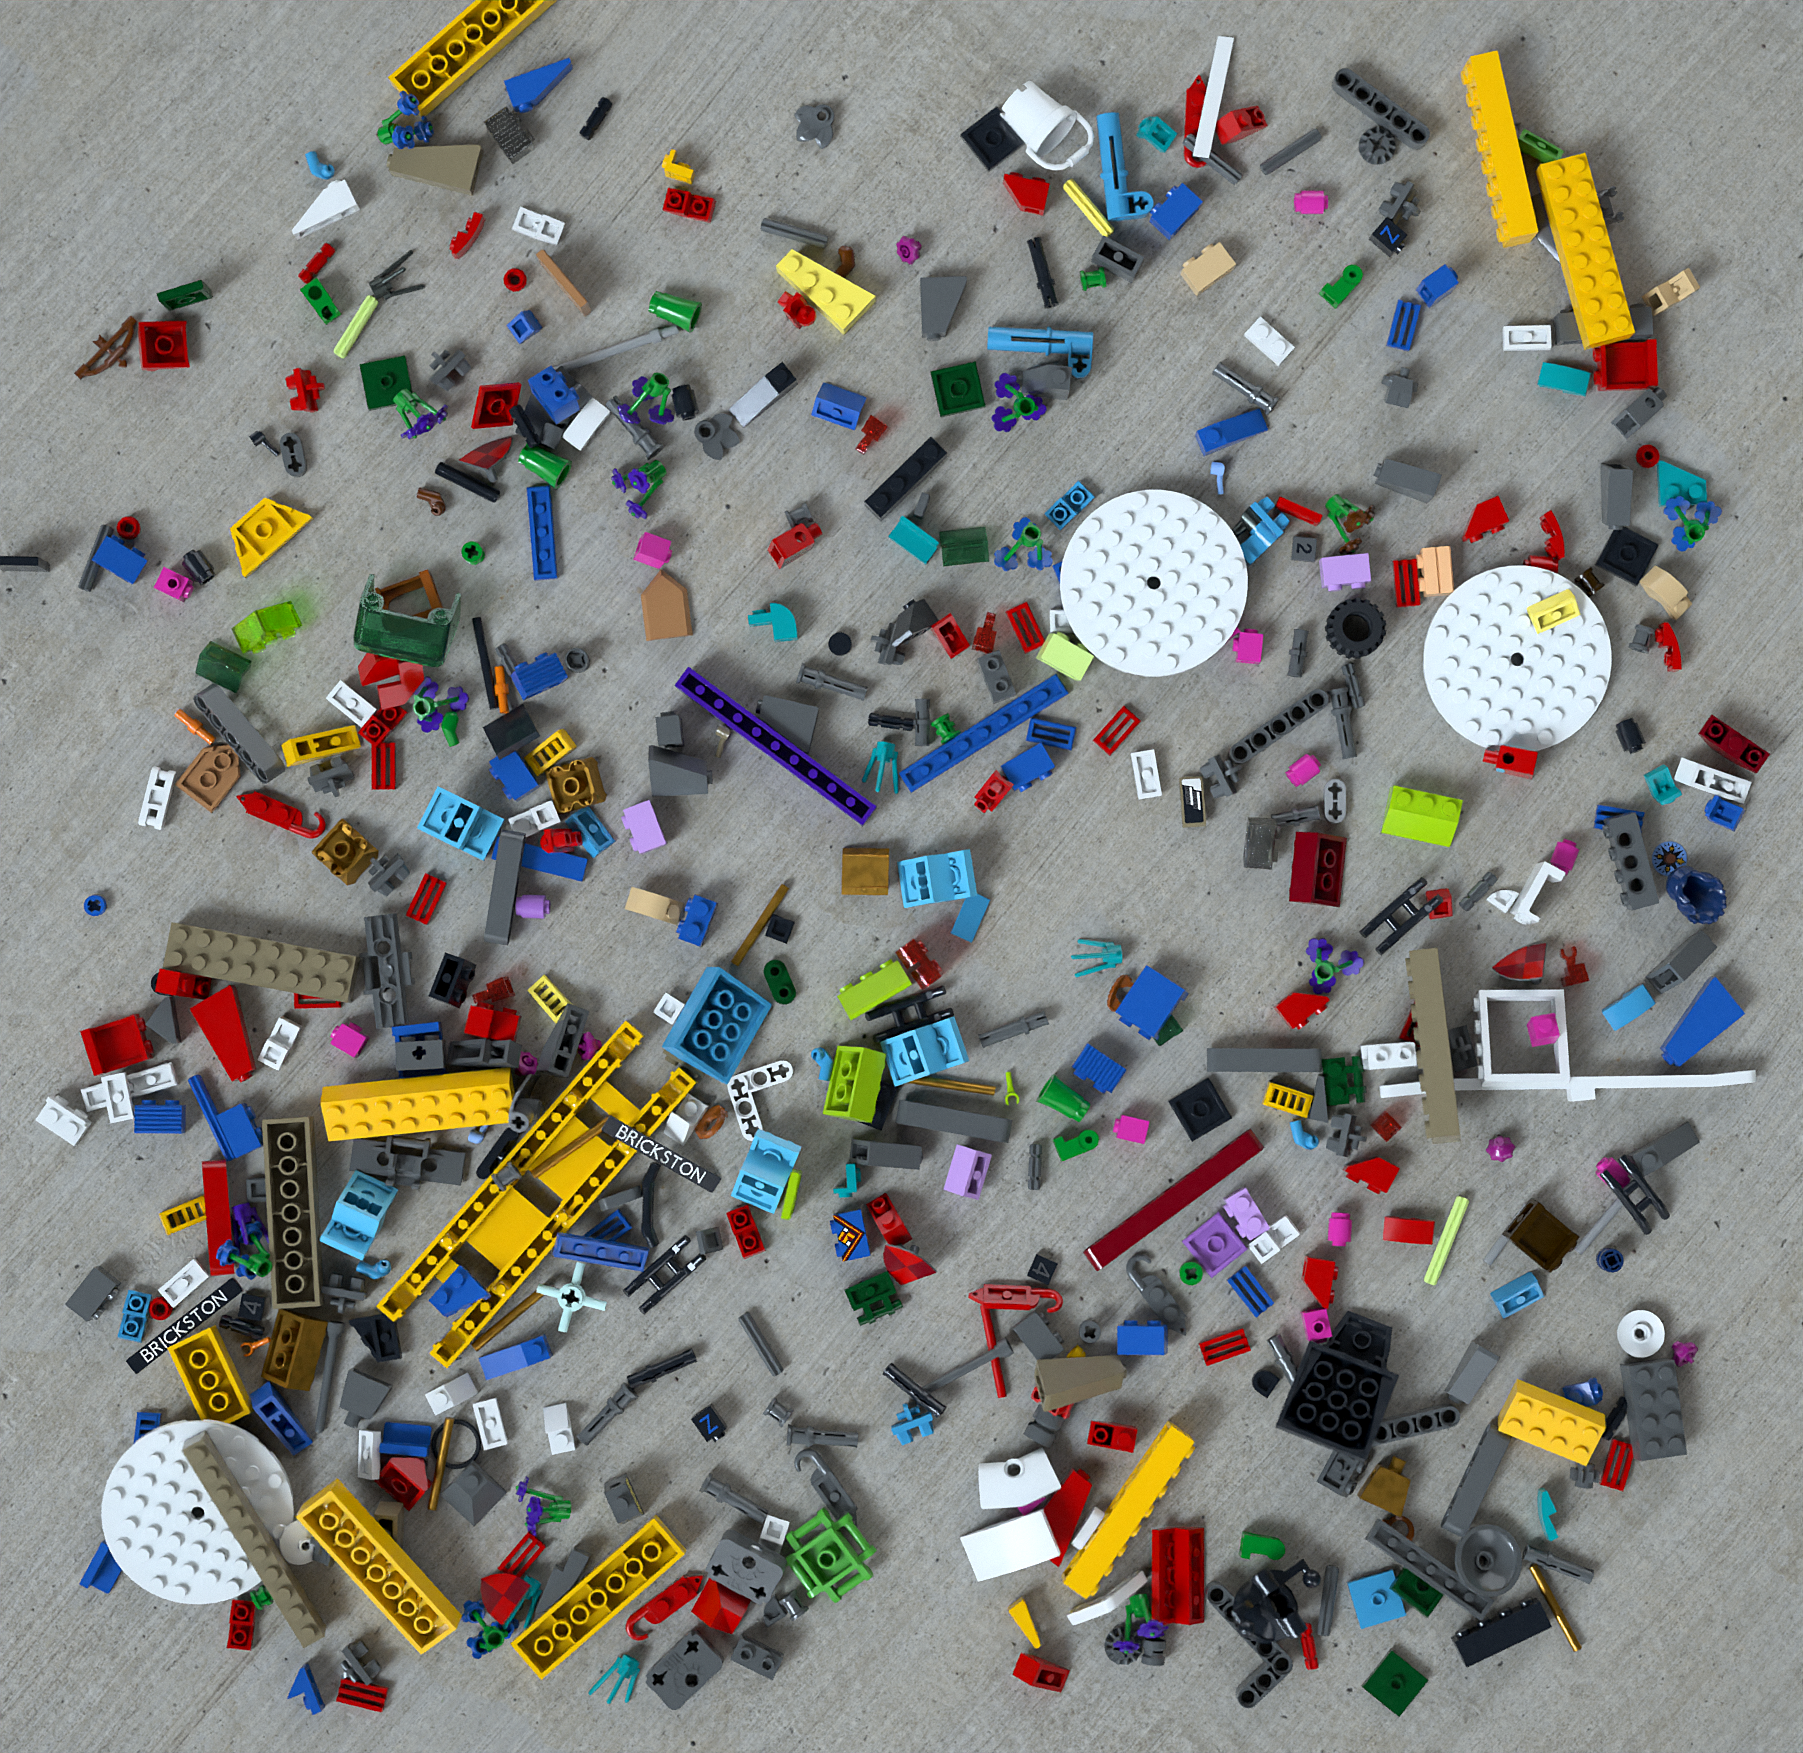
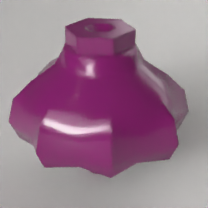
[896,236,922,265]
[578,1032,602,1061]
[514,1051,538,1076]
[1486,1135,1516,1162]
[1672,1341,1698,1367]

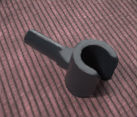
[249,431,280,457]

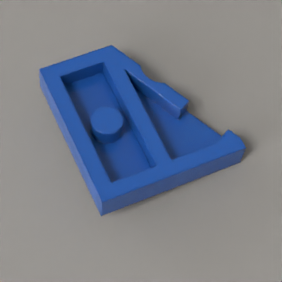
[429,1265,492,1317]

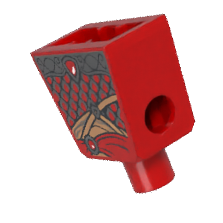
[768,523,823,569]

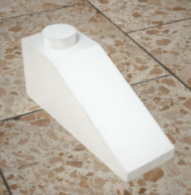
[292,180,360,240]
[1674,758,1752,804]

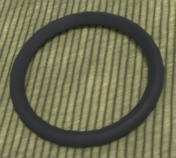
[431,1419,481,1469]

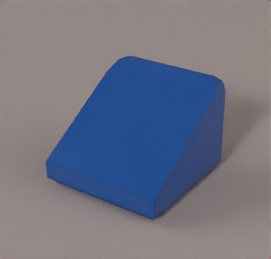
[507,310,542,344]

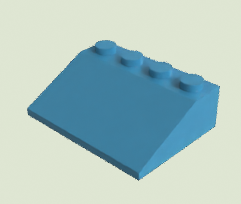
[662,967,772,1084]

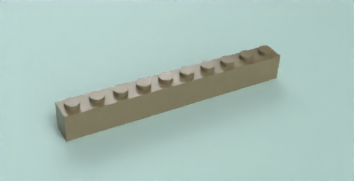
[181,1430,327,1648]

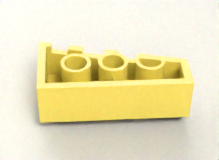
[776,249,876,335]

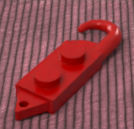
[1183,75,1207,168]
[237,791,326,839]
[968,1284,1063,1313]
[625,1575,703,1641]

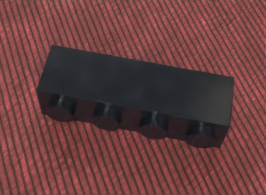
[864,437,947,522]
[1451,1597,1552,1668]

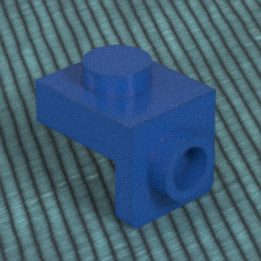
[1705,795,1745,832]
[1563,1377,1603,1407]

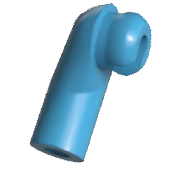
[305,151,335,180]
[811,1047,833,1081]
[1289,1120,1319,1150]
[356,1259,391,1280]

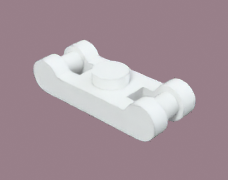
[139,766,177,830]

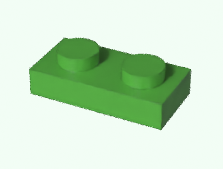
[1518,129,1564,164]

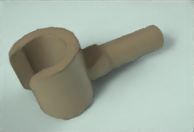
[715,724,731,758]

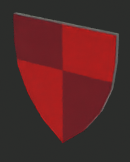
[458,436,512,482]
[1492,943,1547,985]
[883,1243,937,1285]
[481,1573,531,1626]

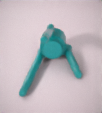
[862,741,899,794]
[1071,939,1122,978]
[502,1575,542,1629]
[588,1654,641,1704]

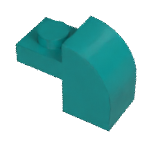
[748,603,798,643]

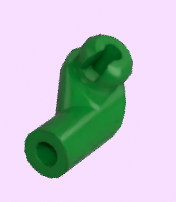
[441,711,460,747]

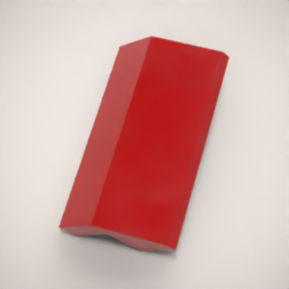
[1152,1527,1204,1625]

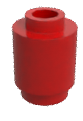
[1523,555,1558,574]

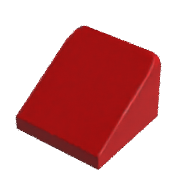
[1425,888,1453,920]

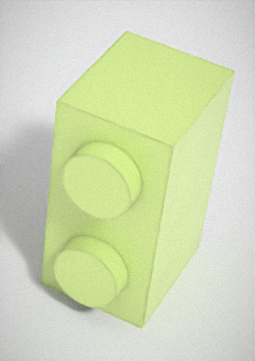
[1036,632,1094,681]

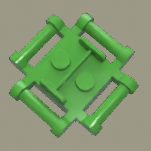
[785,1508,877,1603]

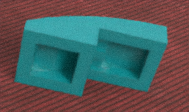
[1537,362,1591,397]
[1537,1487,1559,1542]

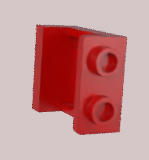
[1593,339,1658,391]
[80,1014,154,1076]

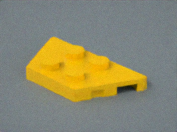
[230,498,313,578]

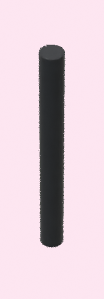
[472,617,499,710]

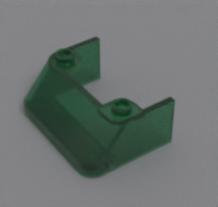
[353,574,461,667]

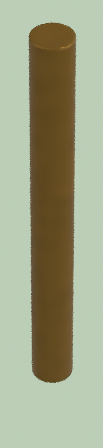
[731,884,789,966]
[907,1076,996,1096]
[530,1116,608,1179]
[471,1284,545,1351]
[427,1417,455,1511]
[1528,1563,1582,1652]

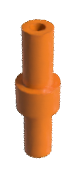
[494,666,509,714]
[174,709,216,745]

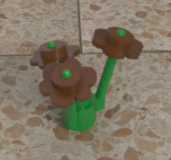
[1325,494,1375,555]

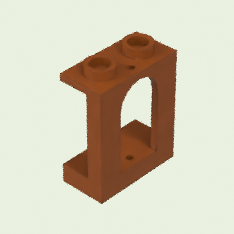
[373,569,446,635]

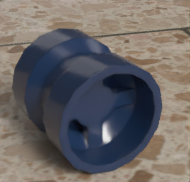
[1596,1248,1624,1273]

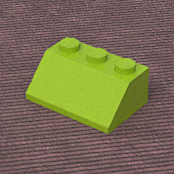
[1381,786,1463,847]
[837,959,912,1020]
[823,1046,886,1123]

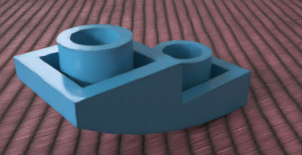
[1044,481,1095,530]
[1602,984,1656,1031]
[117,1290,152,1343]

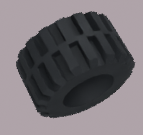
[1325,598,1387,659]

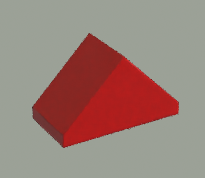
[931,613,970,659]

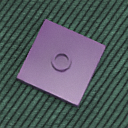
[1182,1212,1248,1278]

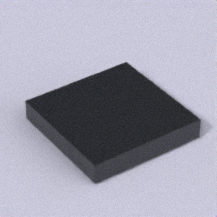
[960,106,1025,172]
[1595,526,1659,586]
[0,556,50,572]
[483,704,540,760]
[1168,1078,1232,1142]

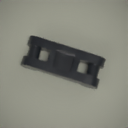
[476,1127,520,1179]

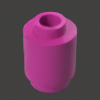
[1294,190,1328,214]
[1285,754,1321,787]
[1549,839,1579,875]
[1595,1157,1631,1188]
[1327,1212,1352,1246]

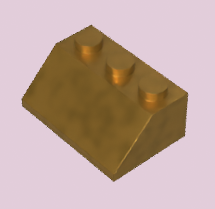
[261,1309,328,1391]

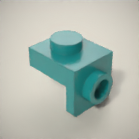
[1643,764,1682,805]
[833,1163,861,1198]

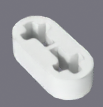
[1070,1506,1105,1550]

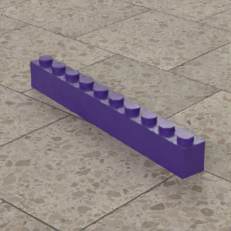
[674,667,877,827]

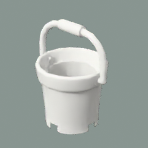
[1000,81,1094,170]

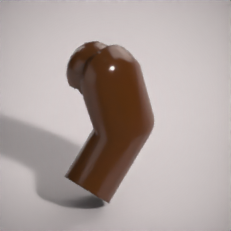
[834,245,855,278]
[417,487,446,516]

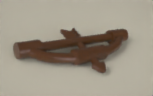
[74,315,137,379]

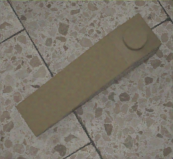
[374,1501,404,1550]

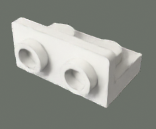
[36,1095,92,1146]

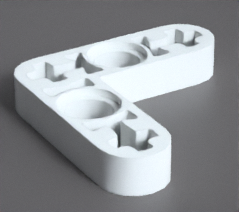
[727,1060,793,1141]
[1066,1570,1148,1625]

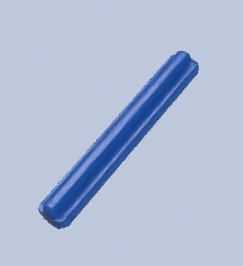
[188,1074,236,1161]

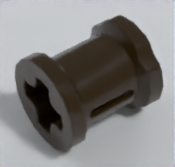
[1574,567,1605,597]

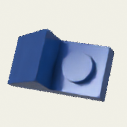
[287,1663,325,1715]

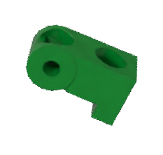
[1319,264,1363,309]
[300,278,342,325]
[1052,1129,1099,1161]
[1239,1531,1285,1560]

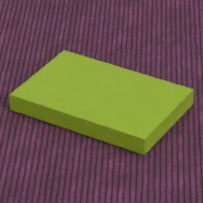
[781,1169,802,1220]

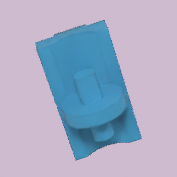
[891,1403,934,1445]

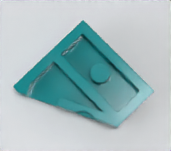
[1656,461,1707,507]

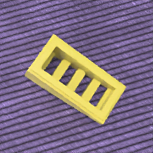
[527,975,573,1023]

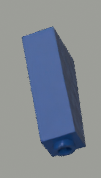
[1660,977,1745,1066]

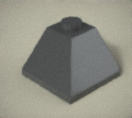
[440,1460,507,1527]

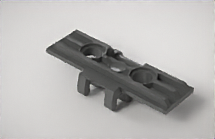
[359,913,415,1029]
[349,1135,466,1190]

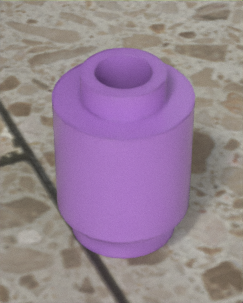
[516,895,551,919]

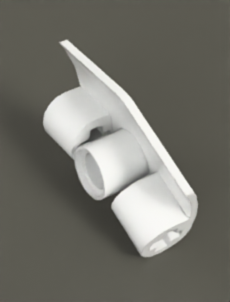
[978,1447,1061,1509]

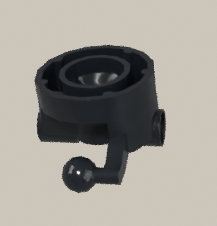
[1230,1559,1321,1644]

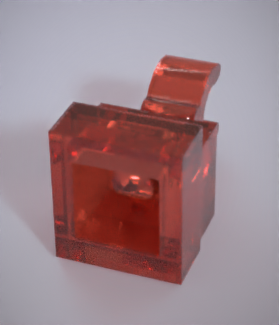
[855,415,890,455]
[971,612,997,654]
[1559,946,1589,987]
[472,976,515,1004]
[1370,1110,1402,1142]

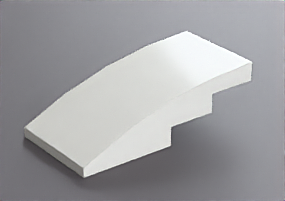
[960,1509,1061,1582]

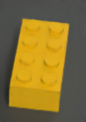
[167,1325,255,1424]
[1498,1379,1606,1466]

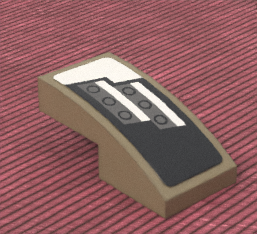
[1179,776,1206,828]

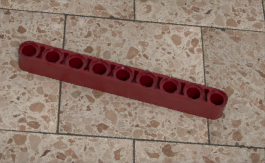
[1083,1128,1265,1271]

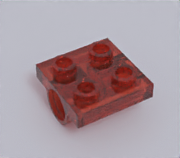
[895,939,942,991]

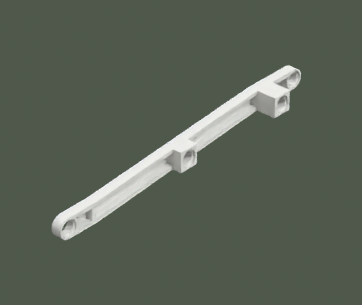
[1379,1070,1757,1116]

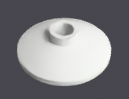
[1617,1310,1665,1358]
[279,1520,316,1565]

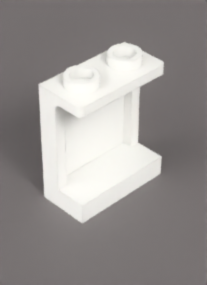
[1510,861,1565,925]
[1360,1042,1417,1070]

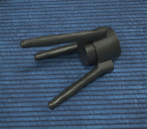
[369,250,425,300]

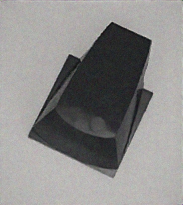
[1275,1311,1399,1463]

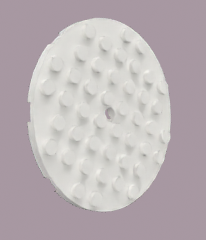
[1060,490,1248,677]
[1423,566,1611,751]
[101,1419,294,1604]

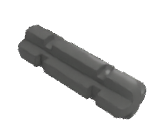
[495,644,518,687]
[1342,663,1365,709]
[1459,872,1497,911]
[1028,1144,1042,1190]

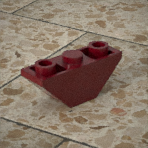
[1698,714,1770,774]

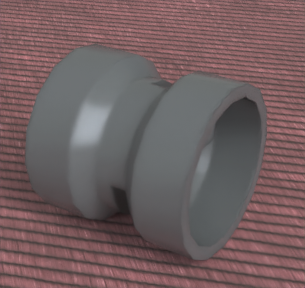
[565,648,590,673]
[1141,1638,1166,1666]

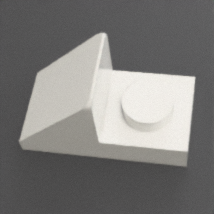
[664,1093,709,1146]
[425,1372,478,1416]
[543,1403,576,1455]

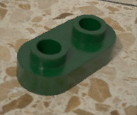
[763,960,796,1005]

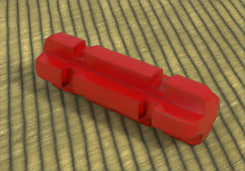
[298,243,335,284]
[1300,1622,1319,1670]

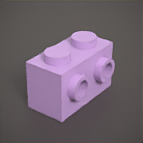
[1319,553,1371,592]
[621,800,668,855]
[944,1144,992,1200]
[1223,1187,1270,1240]

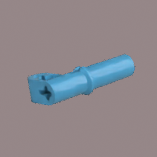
[1096,112,1154,222]
[987,327,1093,379]

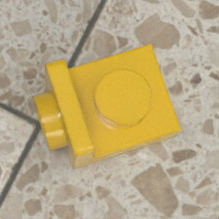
[662,149,695,185]

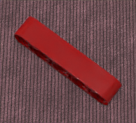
[202,1159,234,1276]

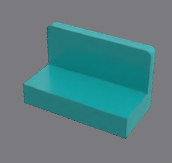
[888,515,940,565]

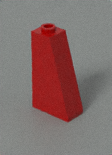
[190,985,256,1083]
[1040,1468,1092,1567]

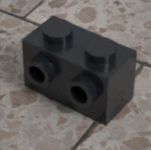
[428,952,477,1009]

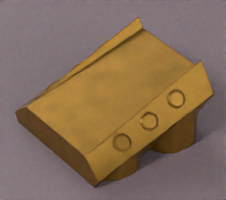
[545,757,607,815]
[312,819,379,886]
[841,848,889,896]

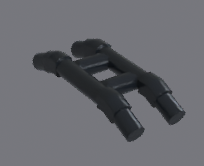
[1359,877,1443,956]
[865,985,954,1044]
[1599,1154,1670,1235]
[641,1162,661,1248]
[623,1235,706,1315]

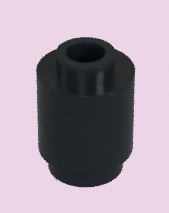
[671,384,699,421]
[182,549,216,585]
[1615,718,1646,754]

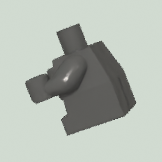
[1597,186,1624,224]
[1381,367,1418,408]

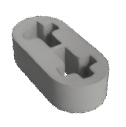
[1323,779,1346,824]

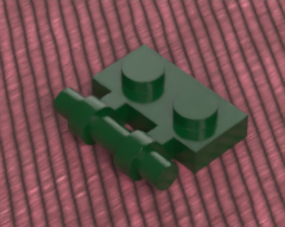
[1322,1056,1367,1106]
[844,1271,903,1326]

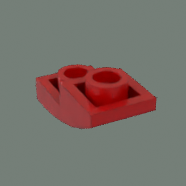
[662,188,716,223]
[450,212,486,260]
[1539,510,1565,561]
[1655,622,1682,672]
[358,706,408,748]
[726,1205,766,1259]
[1383,1215,1435,1245]
[227,1599,256,1651]

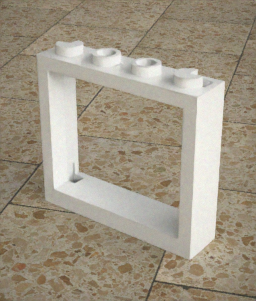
[1472,989,1570,1087]

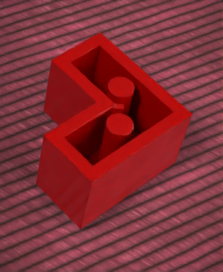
[464,1002,522,1042]

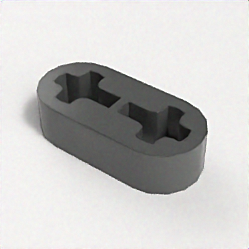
[280,433,307,478]
[598,1185,643,1211]

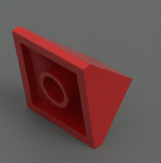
[471,382,522,429]
[374,1458,432,1511]
[691,1578,751,1634]

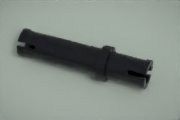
[1027,237,1059,309]
[627,1348,697,1390]
[882,1363,947,1419]

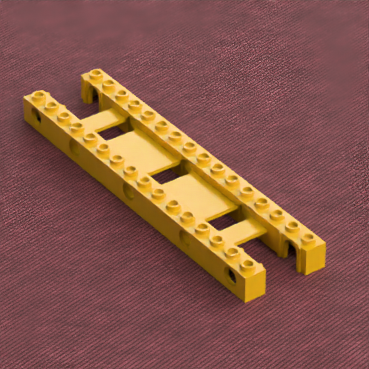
[376,1020,698,1368]

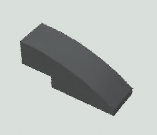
[447,1039,522,1069]
[535,1546,591,1613]

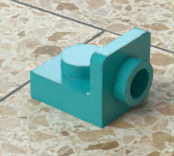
[1136,117,1178,153]

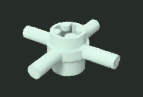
[537,1262,607,1333]

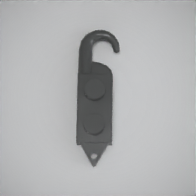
[1126,1254,1187,1336]
[794,1449,858,1527]

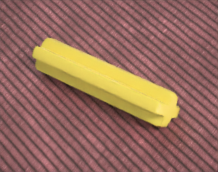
[1063,179,1114,237]

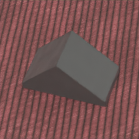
[145,997,181,1044]

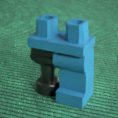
[1232,497,1290,567]

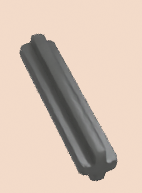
[1260,129,1322,175]
[1183,134,1242,185]
[761,218,828,249]
[78,525,114,592]
[738,1312,783,1376]
[1317,1565,1339,1636]

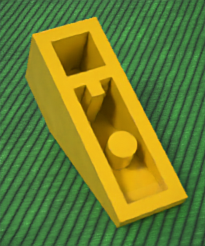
[281,725,361,767]

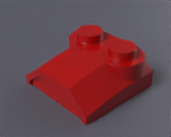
[138,321,190,371]

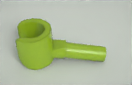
[1005,1072,1019,1106]

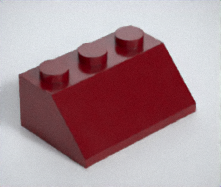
[1289,832,1347,907]

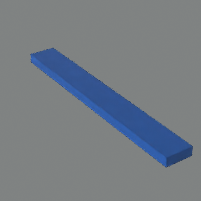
[899,674,1069,793]

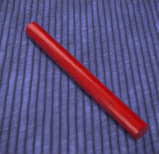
[980,1305,1007,1398]

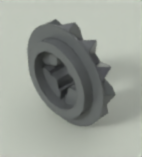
[1359,127,1396,165]
[1105,1627,1142,1665]

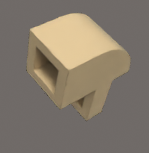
[1642,268,1701,317]
[1639,566,1692,620]
[625,887,684,925]

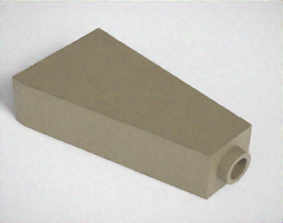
[387,144,484,196]
[1034,1355,1127,1412]

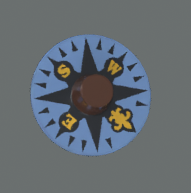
[1652,841,1687,876]

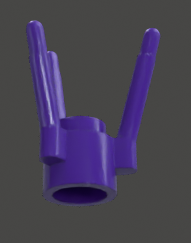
[231,1202,269,1256]

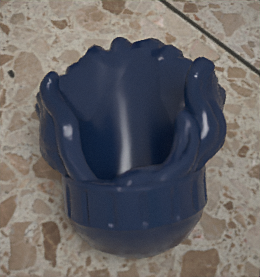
[1666,866,1727,924]

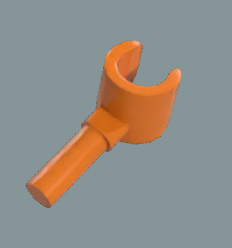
[240,1336,271,1357]

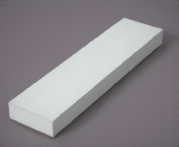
[81,1062,179,1112]

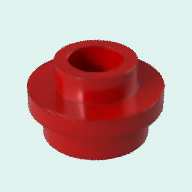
[503,268,527,292]
[1636,444,1660,468]
[117,516,141,540]
[149,1297,173,1320]

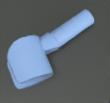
[1210,462,1224,495]
[468,1125,489,1144]

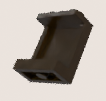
[1502,1198,1580,1273]

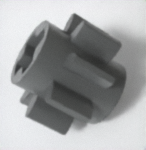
[1570,1462,1600,1489]

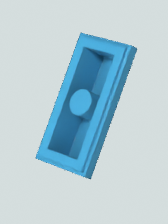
[565,806,616,858]
[950,894,990,943]
[1490,1272,1545,1319]

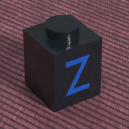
[1368,217,1408,258]
[691,1403,728,1442]

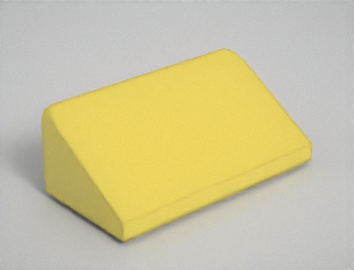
[1526,589,1581,634]

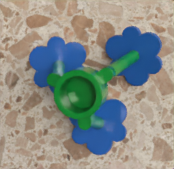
[1663,496,1722,552]
[994,517,1053,571]

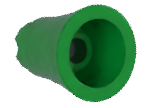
[648,291,702,333]
[518,444,572,489]
[1036,1074,1091,1122]

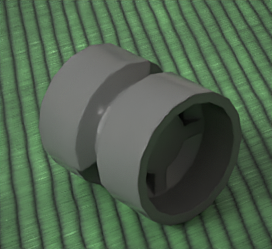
[1023,1404,1065,1448]

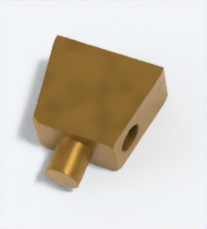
[1357,1456,1411,1517]

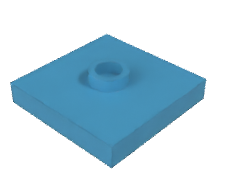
[1347,1569,1406,1629]

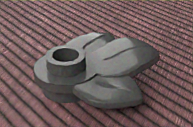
[794,104,835,149]
[694,413,740,460]

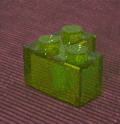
[231,601,303,654]

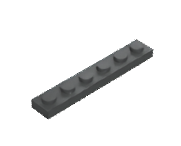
[1365,1519,1495,1621]

